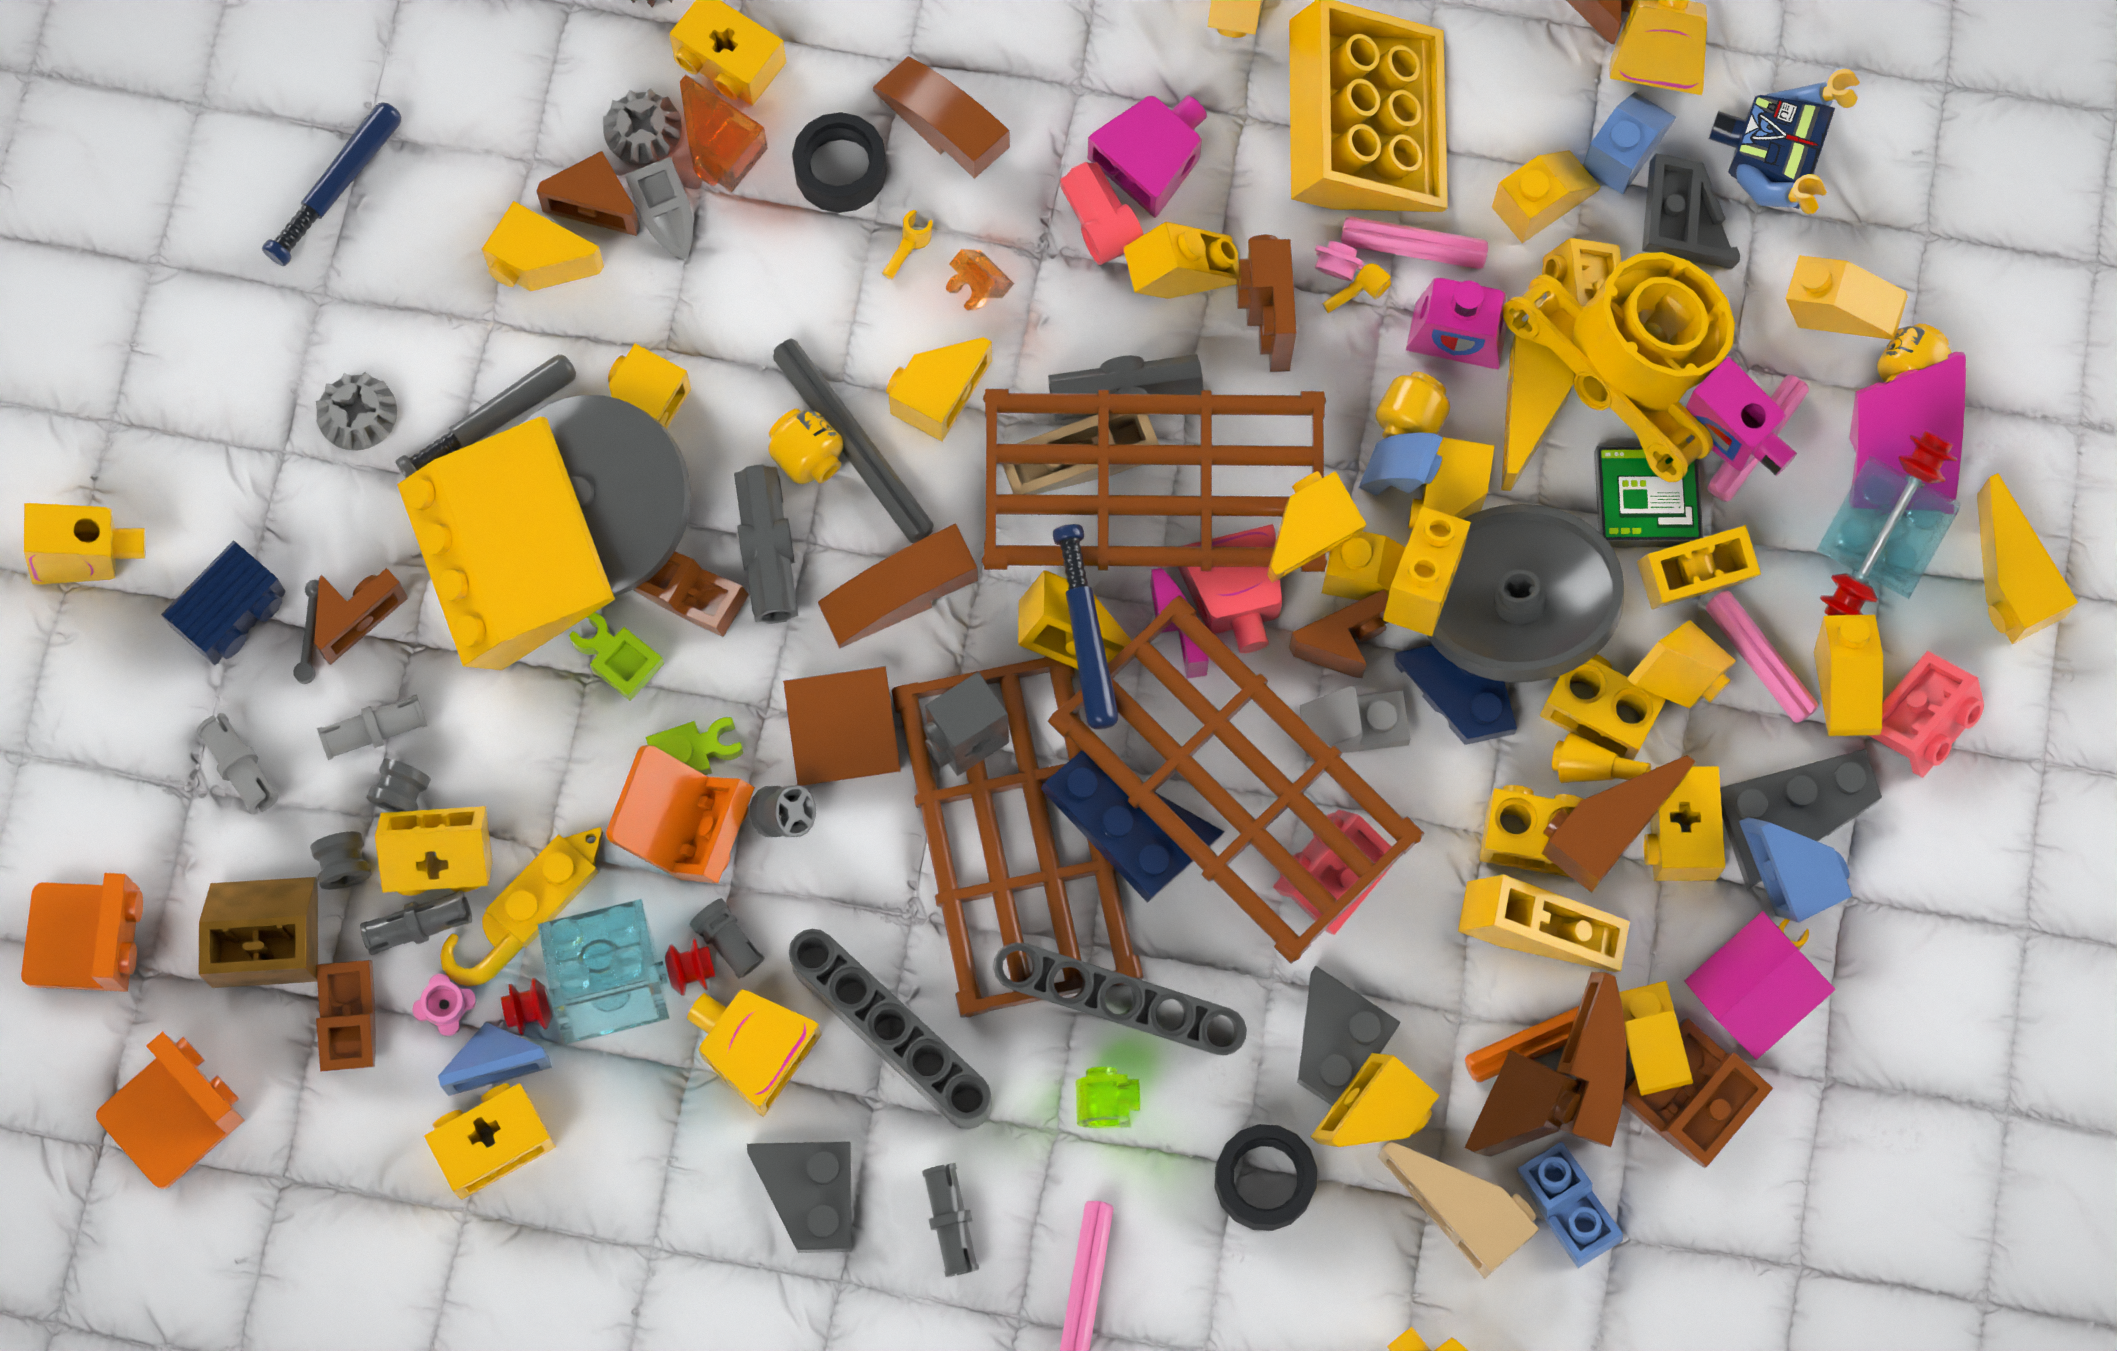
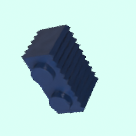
[161,540,286,665]

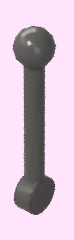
[293,579,319,684]

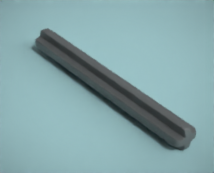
[773,339,934,544]

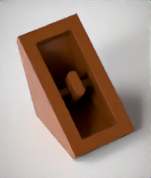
[536,151,640,236]

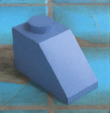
[1583,92,1676,194]
[1739,817,1853,923]

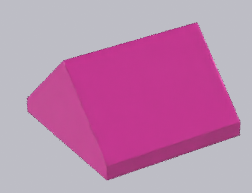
[1684,911,1836,1060]

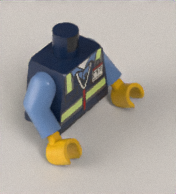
[1708,69,1860,214]

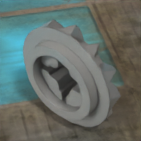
[603,89,682,164]
[316,372,397,450]

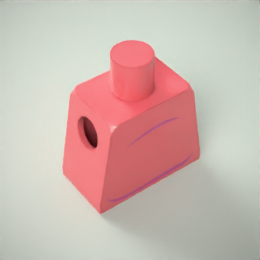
[1178,524,1282,653]

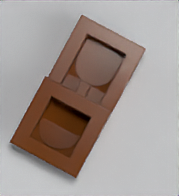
[633,552,749,637]
[316,960,376,1072]

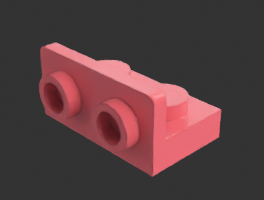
[1868,651,1984,778]
[1273,810,1392,935]

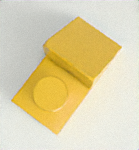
[1619,981,1693,1096]

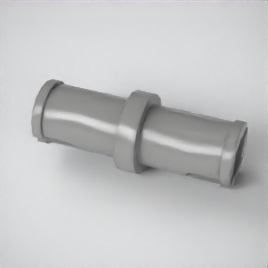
[317,694,428,760]
[196,713,279,815]

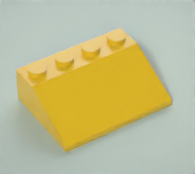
[1289,0,1448,212]
[397,416,615,670]

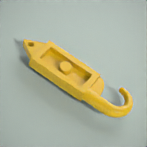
[440,827,603,987]

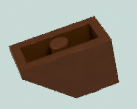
[1464,1050,1581,1157]

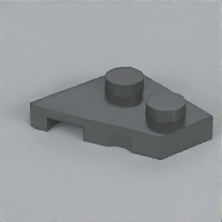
[1297,966,1401,1106]
[747,1142,852,1253]

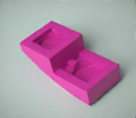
[1150,568,1209,679]

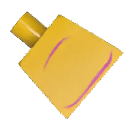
[1609,0,1707,95]
[24,503,146,584]
[687,989,822,1117]

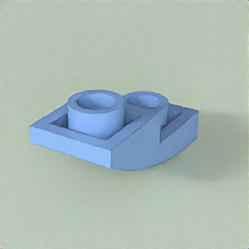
[1358,433,1443,496]
[1517,1141,1623,1268]

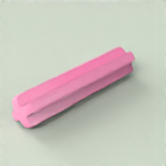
[1341,216,1488,269]
[1708,375,1809,502]
[1706,590,1818,723]
[1060,1201,1113,1351]

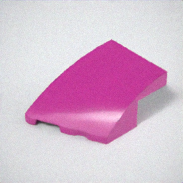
[1849,352,1966,512]

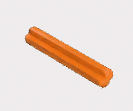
[1465,1006,1579,1082]

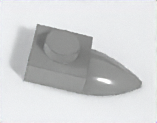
[625,156,693,259]

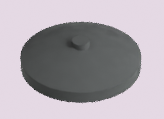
[521,395,691,597]
[1427,504,1624,682]

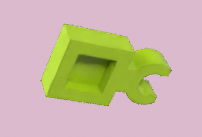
[569,612,664,701]
[645,717,744,775]

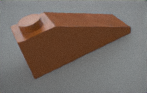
[1541,755,1696,893]

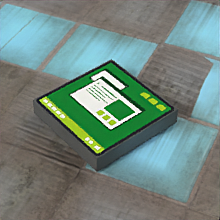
[1594,446,1703,547]

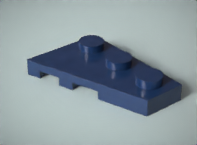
[1041,750,1225,903]

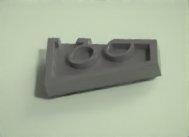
[1720,749,1882,890]

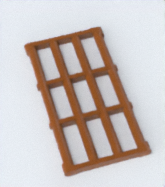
[982,389,1327,572]
[1048,595,1425,964]
[891,656,1144,1018]

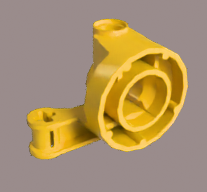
[1503,252,1735,482]

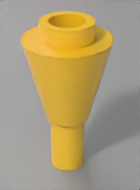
[1552,732,1651,783]

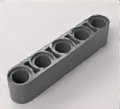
[789,929,992,1129]
[993,942,1247,1055]

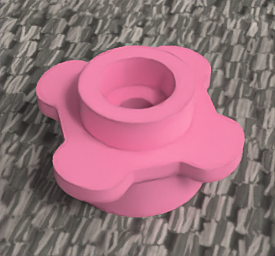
[1315,241,1364,281]
[412,974,476,1036]

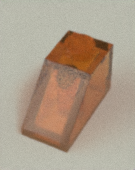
[680,74,768,192]

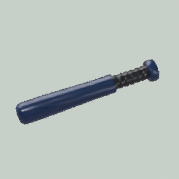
[262,102,402,266]
[1053,524,1118,730]

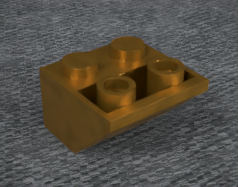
[199,877,318,988]

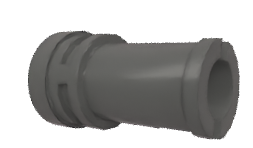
[689,898,765,979]

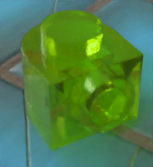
[1075,1067,1141,1128]

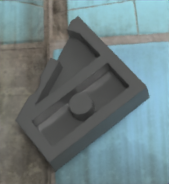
[1642,153,1740,269]

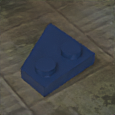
[1394,645,1517,745]

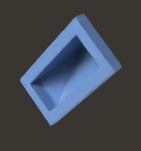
[438,1022,552,1096]

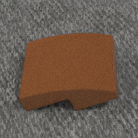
[783,666,901,786]
[1622,1018,1773,1168]

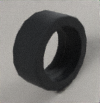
[792,112,887,213]
[1214,1124,1317,1231]

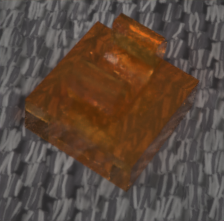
[946,249,1014,311]

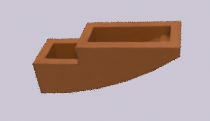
[873,56,1010,179]
[818,523,978,649]
[1556,972,1626,1147]

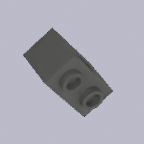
[923,672,1009,776]

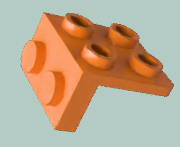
[606,745,755,883]
[21,873,143,992]
[96,1031,245,1189]

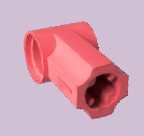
[1060,162,1144,265]

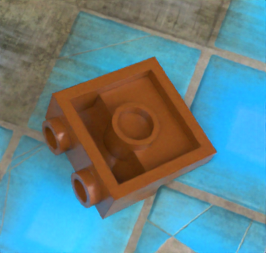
[1236,234,1297,372]

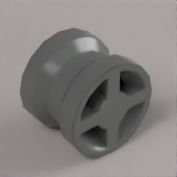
[366,758,431,812]
[749,785,816,837]
[310,831,372,890]

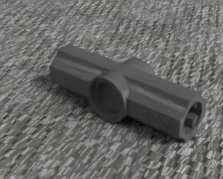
[1048,354,1204,421]
[734,464,799,624]

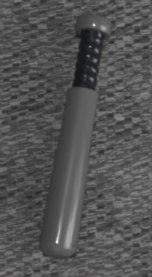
[395,355,576,478]

